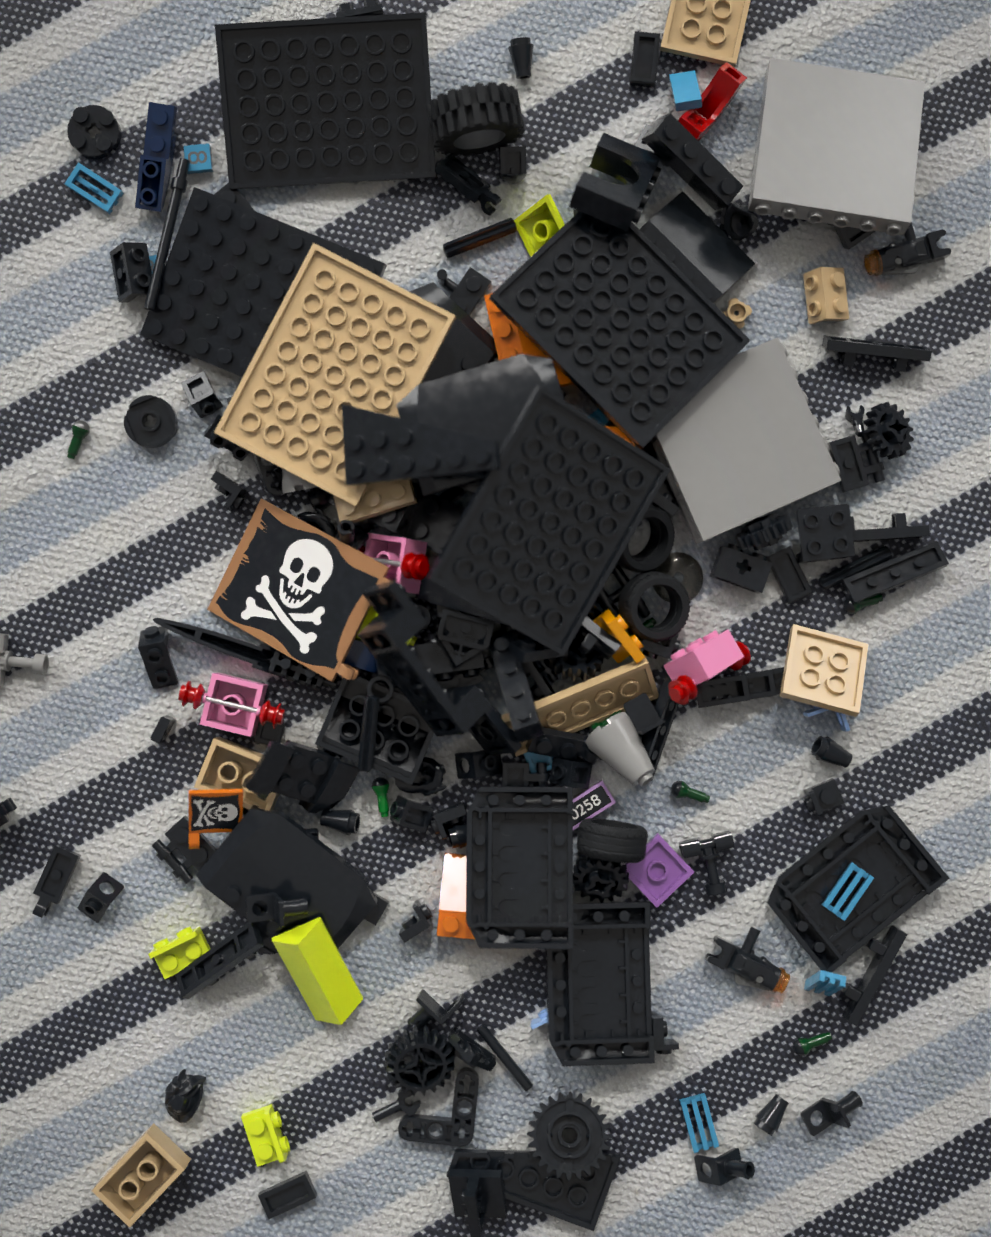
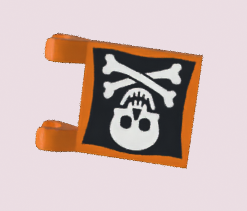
[189,789,243,849]

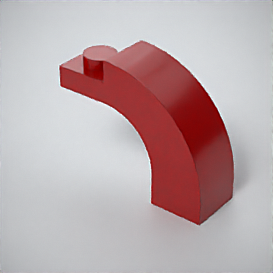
[678,62,747,141]

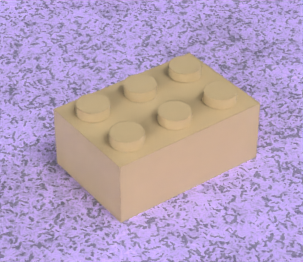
[194,736,279,811]
[92,1123,191,1228]

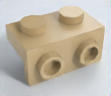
[803,267,849,324]

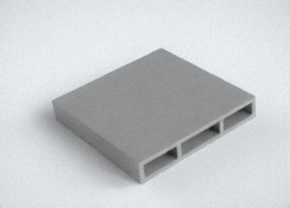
[748,58,925,236]
[650,338,842,544]

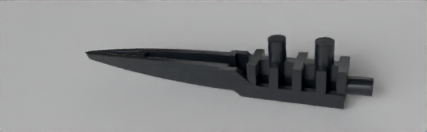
[153,618,339,691]

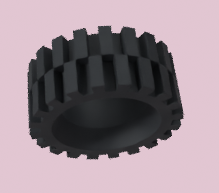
[427,82,525,156]

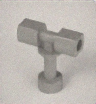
[0,633,49,687]

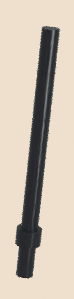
[144,158,190,311]

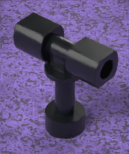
[679,831,735,896]

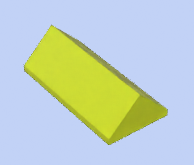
[514,194,565,257]
[272,917,363,1025]

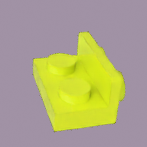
[148,926,211,979]
[241,1104,290,1167]

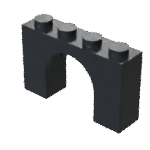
[569,133,662,232]

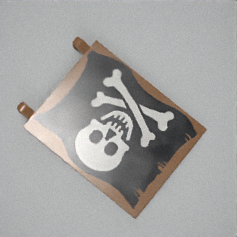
[207,498,392,682]

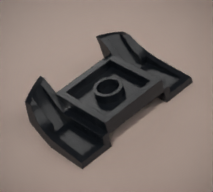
[242,740,359,813]

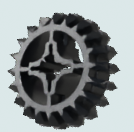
[384,1025,455,1096]

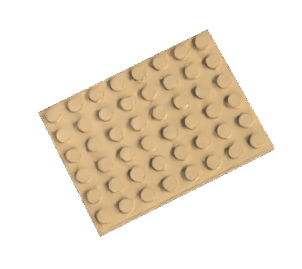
[214,243,456,507]

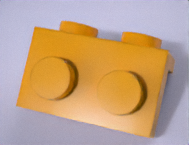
[593,609,645,663]

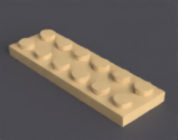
[502,657,659,757]

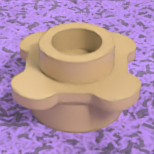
[723,298,752,329]

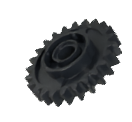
[527,1091,612,1181]

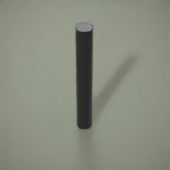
[476,1024,533,1091]

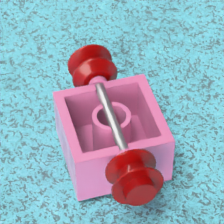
[359,533,429,594]
[663,629,751,705]
[178,673,285,737]

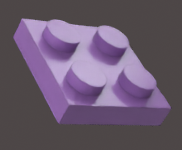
[624,833,694,908]

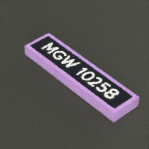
[573,780,616,830]

